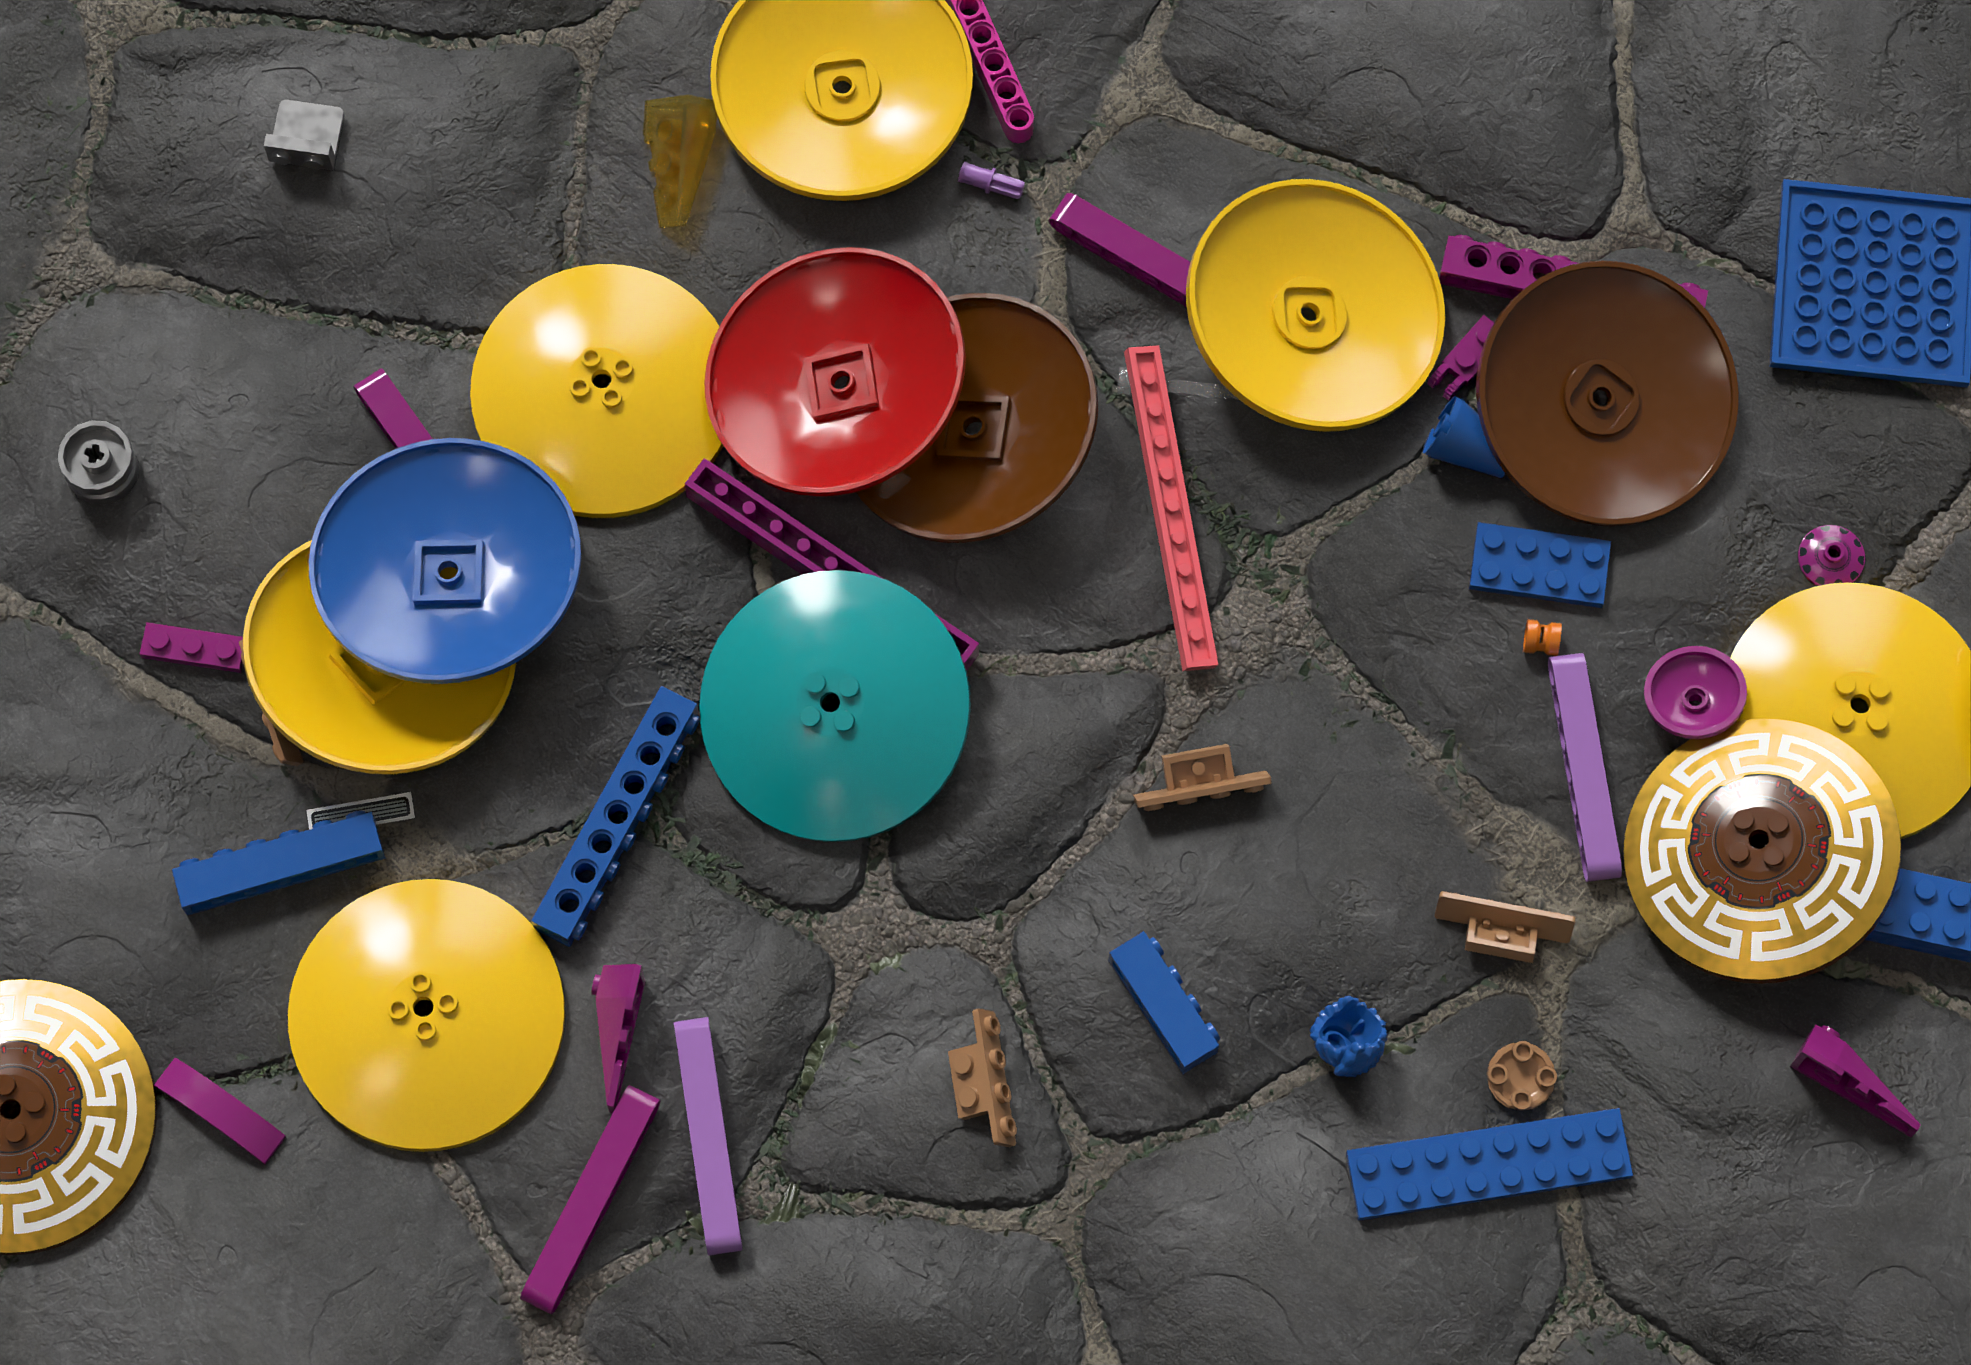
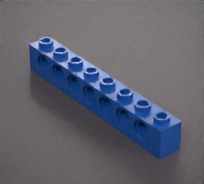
[531,686,700,947]

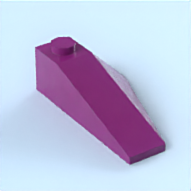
[591,964,646,1113]

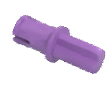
[958,162,1025,199]

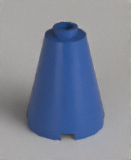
[1423,396,1505,478]

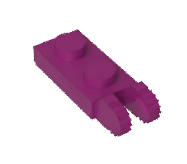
[1427,315,1494,401]

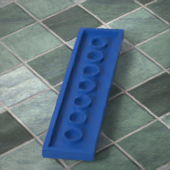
[1346,1108,1633,1221]

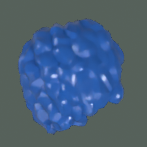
[1310,996,1388,1077]

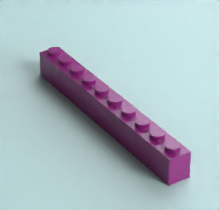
[685,458,979,671]

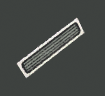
[306,792,415,829]

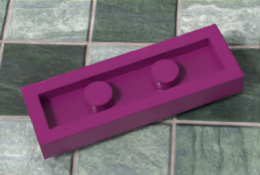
[140,622,243,673]

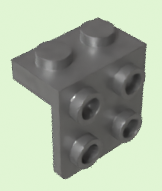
[264,100,344,170]

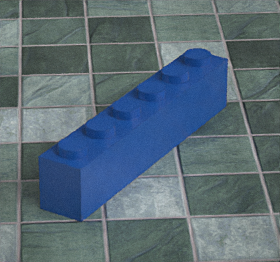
[172,811,386,916]

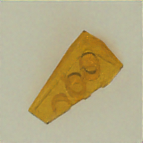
[643,95,717,228]

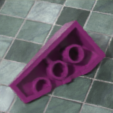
[1790,1025,1921,1137]

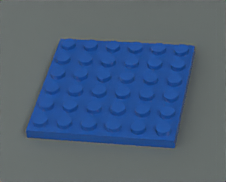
[1769,179,1971,388]

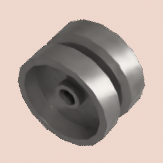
[58,420,139,505]

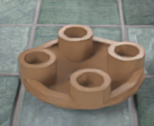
[1487,1041,1557,1111]

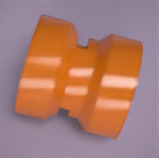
[1523,619,1562,656]

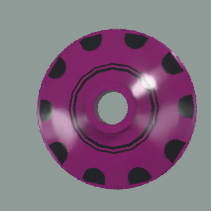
[1798,525,1865,586]

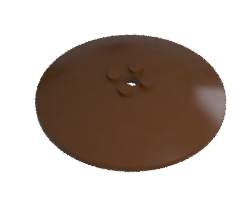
[845,293,1098,543]

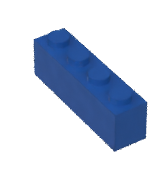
[1108,931,1220,1074]

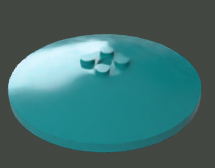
[699,570,971,842]

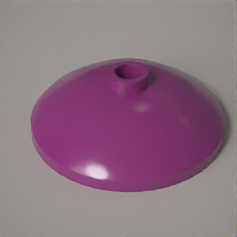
[1644,646,1747,739]

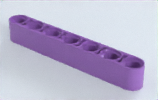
[1548,653,1622,882]
[674,1017,743,1256]

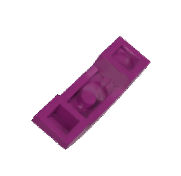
[154,1058,286,1164]

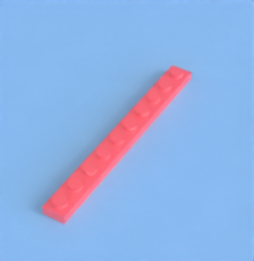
[1124,345,1218,671]

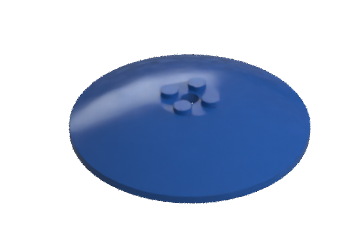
[309,438,582,684]

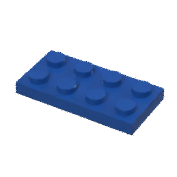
[1469,522,1611,608]

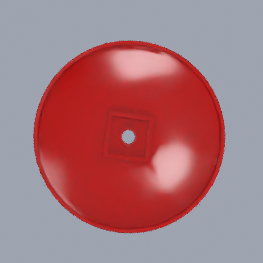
[705,247,966,496]

